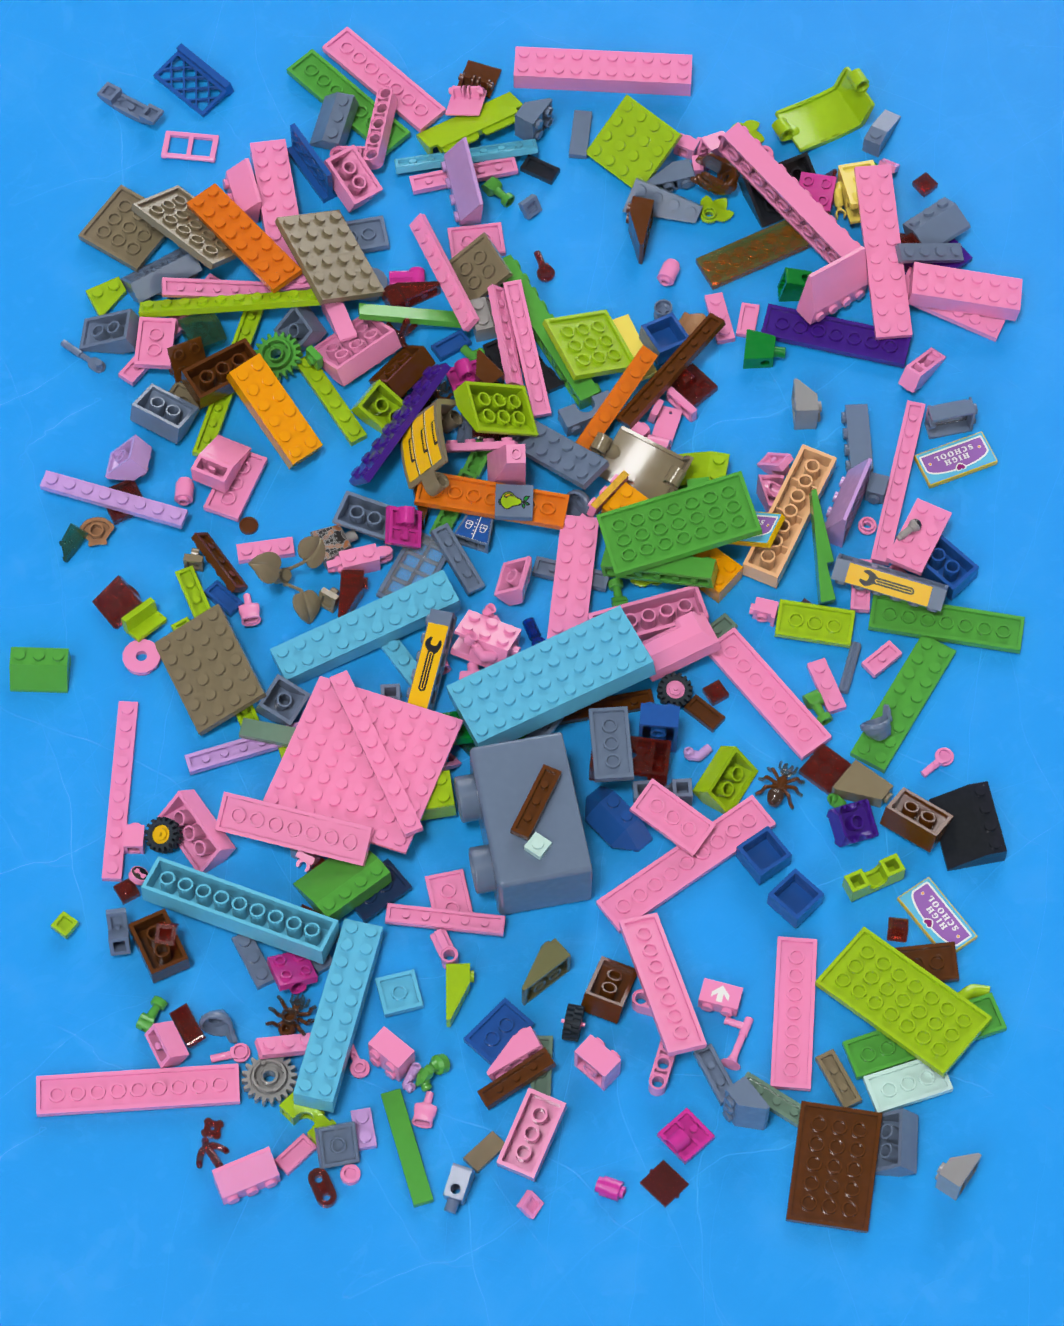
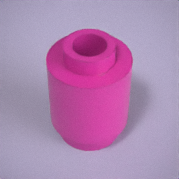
[595,1176,626,1201]

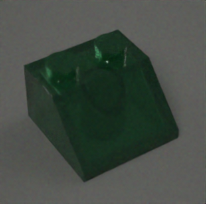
[177,313,227,350]

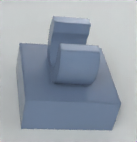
[518,194,542,220]

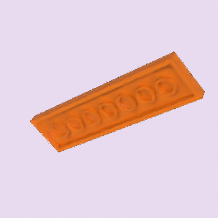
[187,183,303,293]
[414,473,570,530]

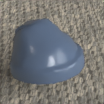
[566,490,590,516]
[860,704,893,741]
[199,1009,238,1043]

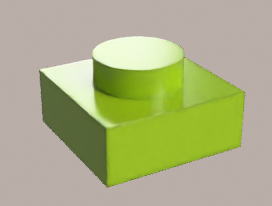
[51,911,79,939]

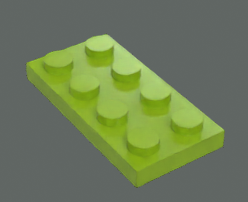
[774,599,855,648]

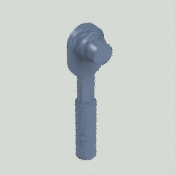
[61,339,106,373]

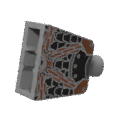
[310,525,358,569]

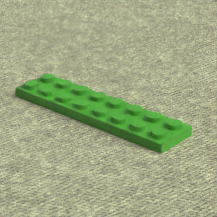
[287,49,411,156]
[868,594,1025,654]
[850,637,956,773]
[842,992,1007,1080]

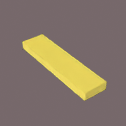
[613,314,657,381]

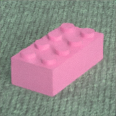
[496,1088,567,1182]

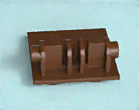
[457,60,502,98]
[167,336,206,383]

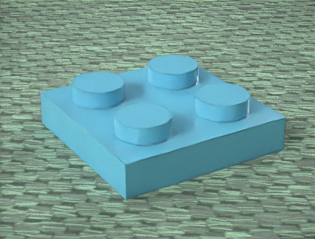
[375,969,424,1017]

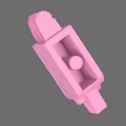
[326,543,393,578]

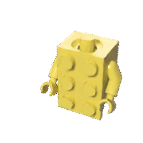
[833,160,875,224]

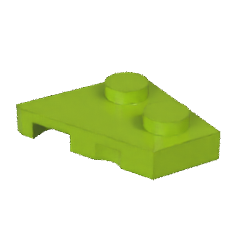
[86,276,127,316]

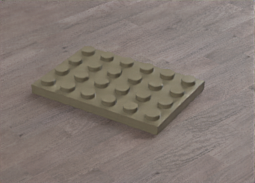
[131,185,238,270]
[275,210,385,305]
[155,604,267,736]

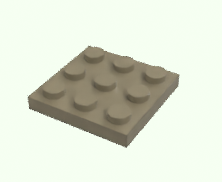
[449,232,513,300]

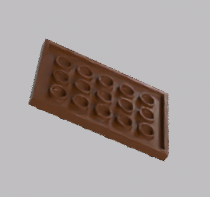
[786,1101,882,1233]

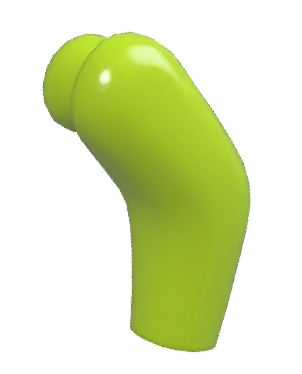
[958,984,990,1000]

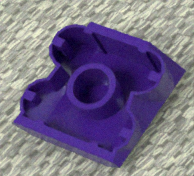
[826,799,879,847]

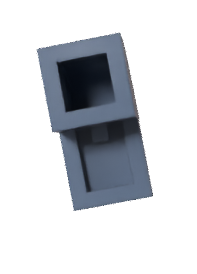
[106,908,131,956]

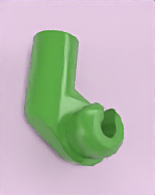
[460,345,485,361]
[827,793,847,808]

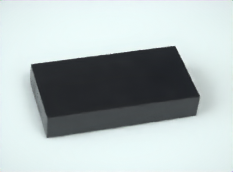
[520,154,560,185]

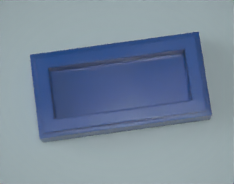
[431,329,472,362]
[204,580,244,618]

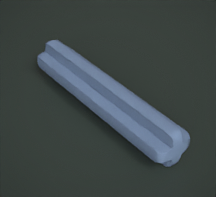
[839,641,861,694]

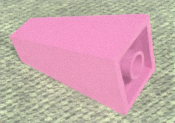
[487,444,526,485]

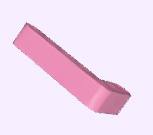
[330,85,398,170]
[631,989,676,1096]

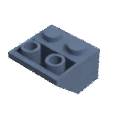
[515,98,553,140]

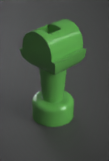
[481,176,515,208]
[608,578,628,607]
[802,689,833,726]
[136,996,168,1032]

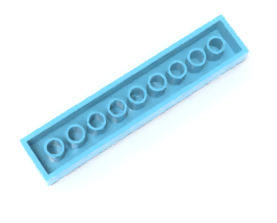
[270,570,461,685]
[141,856,339,964]
[293,918,383,1113]

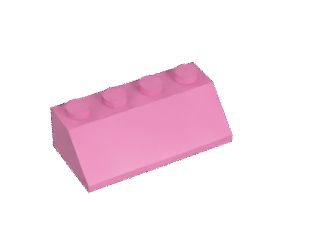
[158,789,236,873]

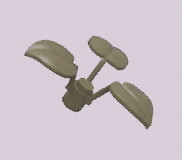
[248,536,325,624]

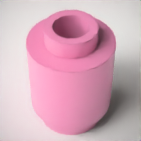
[657,258,680,286]
[174,477,194,506]

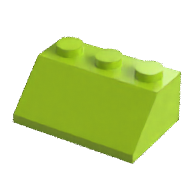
[693,746,758,814]

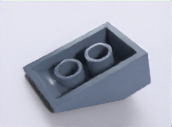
[79,309,139,354]

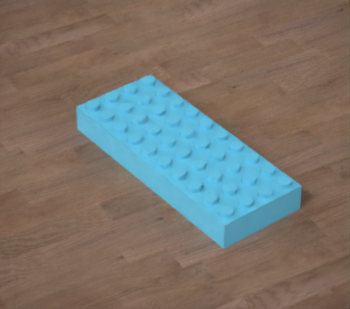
[446,606,656,747]

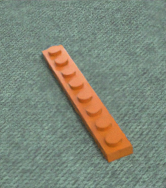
[576,345,658,451]

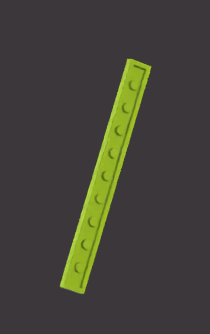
[138,289,320,317]
[192,309,265,457]
[175,565,259,727]

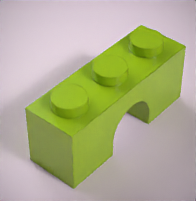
[842,853,906,902]
[279,1093,337,1146]

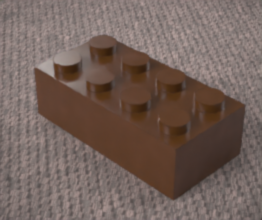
[181,338,257,410]

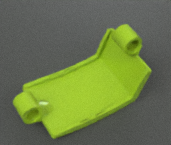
[772,67,875,152]

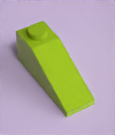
[446,963,474,1027]

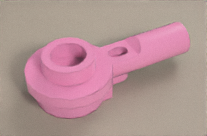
[920,747,954,778]
[210,1043,251,1063]
[350,1044,370,1079]

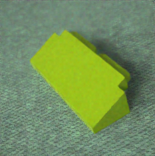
[416,92,523,154]

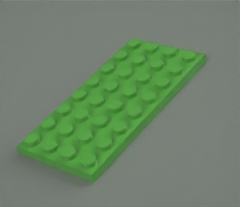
[596,471,763,578]

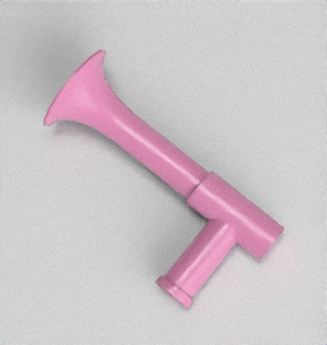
[721,1016,754,1071]

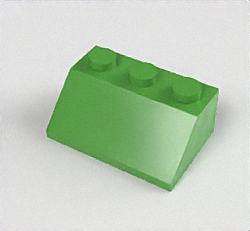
[9,647,71,693]

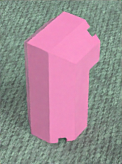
[642,611,722,682]

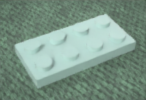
[863,1059,953,1113]

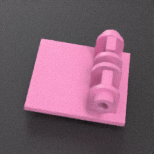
[445,85,487,116]

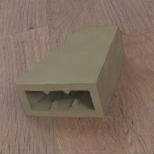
[832,759,894,808]

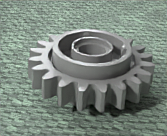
[241,1055,298,1107]

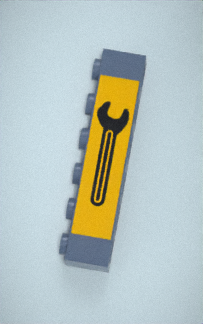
[831,553,949,612]
[406,609,457,711]

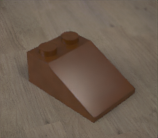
[626,196,654,264]
[581,956,637,1024]

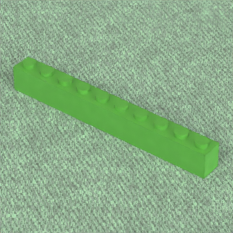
[500,254,601,410]

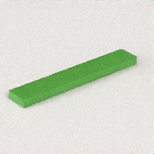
[358,303,462,328]
[381,1089,434,1208]

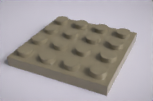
[78,185,167,272]

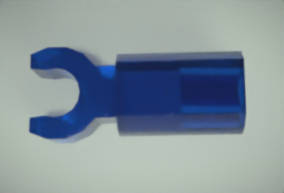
[522,617,545,646]

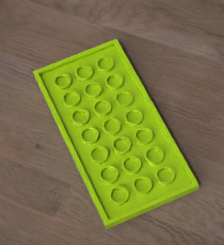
[815,927,992,1077]

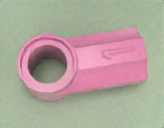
[430,929,459,969]

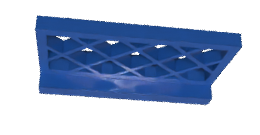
[153,43,234,118]
[287,123,337,203]

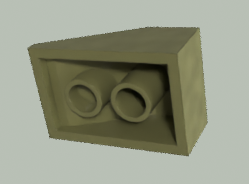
[522,938,571,1006]

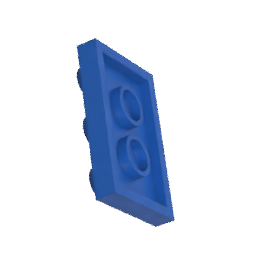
[463,998,534,1065]

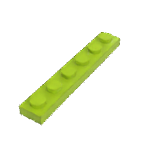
[297,356,367,446]

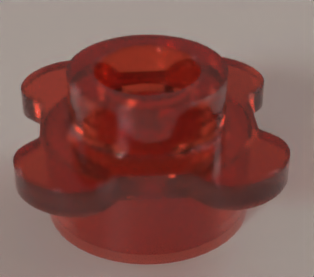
[201,1118,224,1139]

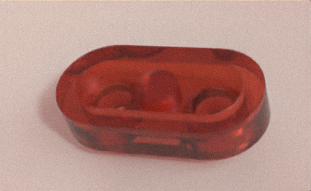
[308,1168,337,1208]

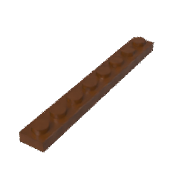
[616,312,726,429]

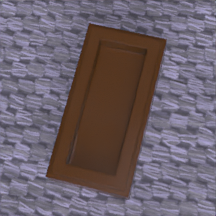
[683,695,725,733]

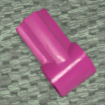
[389,267,425,291]

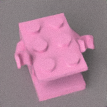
[450,603,522,667]

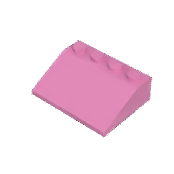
[796,246,868,325]
[314,317,402,387]

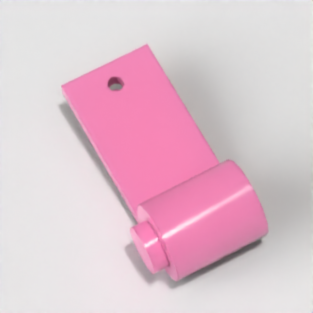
[646,405,683,450]

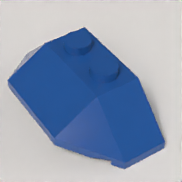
[585,786,653,852]

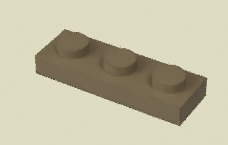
[815,1049,862,1108]

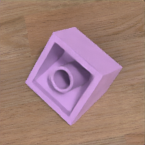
[105,434,152,481]

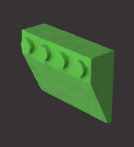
[293,850,392,920]

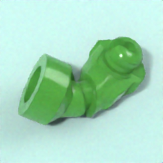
[415,1053,450,1092]

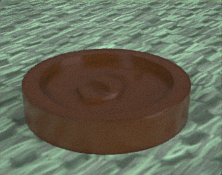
[239,517,258,535]

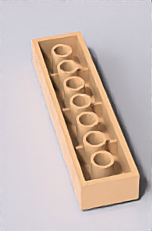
[743,444,837,589]

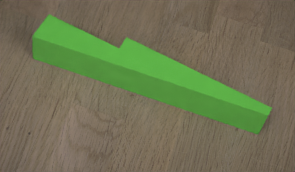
[429,439,491,535]
[809,489,836,605]

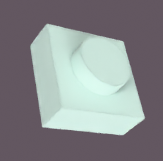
[524,832,552,860]

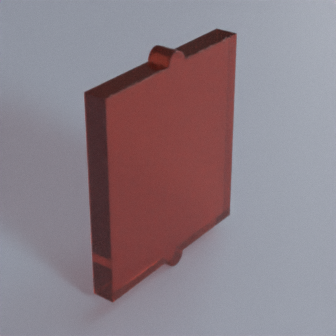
[640,1160,689,1208]

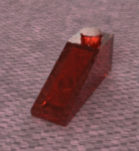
[382,281,441,307]
[338,569,368,617]

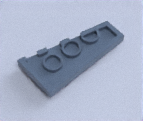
[622,178,703,223]

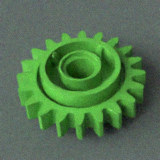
[254,332,303,381]

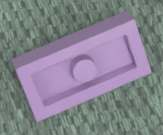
[350,1107,377,1151]

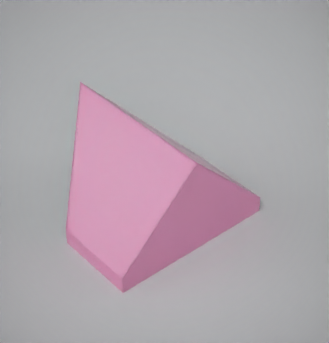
[756,475,785,513]

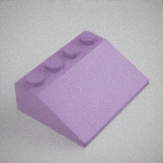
[441,137,483,227]
[825,458,872,548]

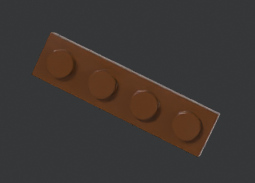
[191,532,248,593]
[510,764,562,841]
[477,1047,556,1110]

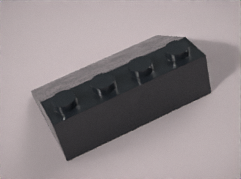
[738,152,816,228]
[929,781,1007,871]

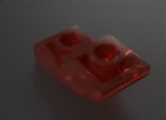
[169,1003,206,1048]

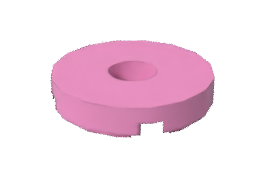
[123,639,161,676]

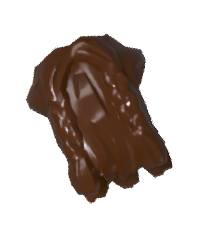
[690,152,740,196]

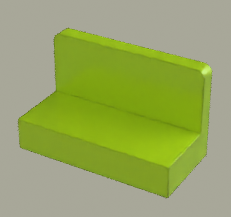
[121,597,167,642]

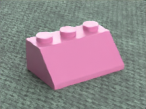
[323,145,383,213]
[223,158,262,223]
[212,1146,281,1205]

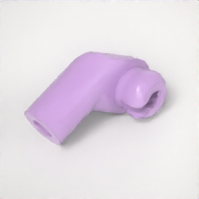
[683,744,713,762]
[402,1062,421,1093]

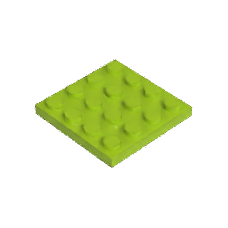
[586,94,683,188]
[542,309,634,380]

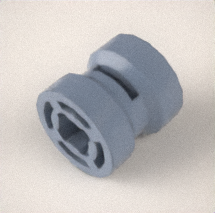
[654,299,673,320]

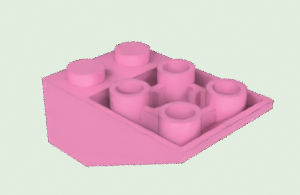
[191,435,252,493]

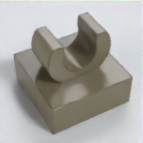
[183,548,204,572]
[319,587,340,613]

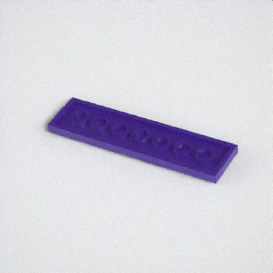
[761,303,911,368]
[349,363,451,486]

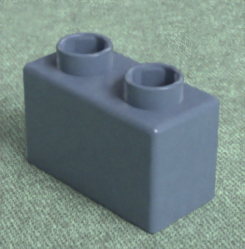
[454,732,592,915]

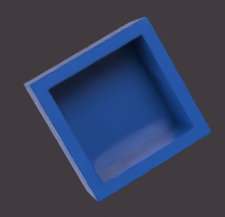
[639,312,689,365]
[736,826,792,885]
[767,868,824,929]

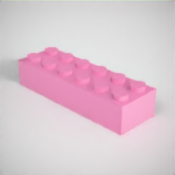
[908,262,1023,321]
[588,586,709,642]

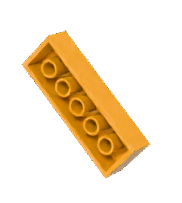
[226,353,323,470]

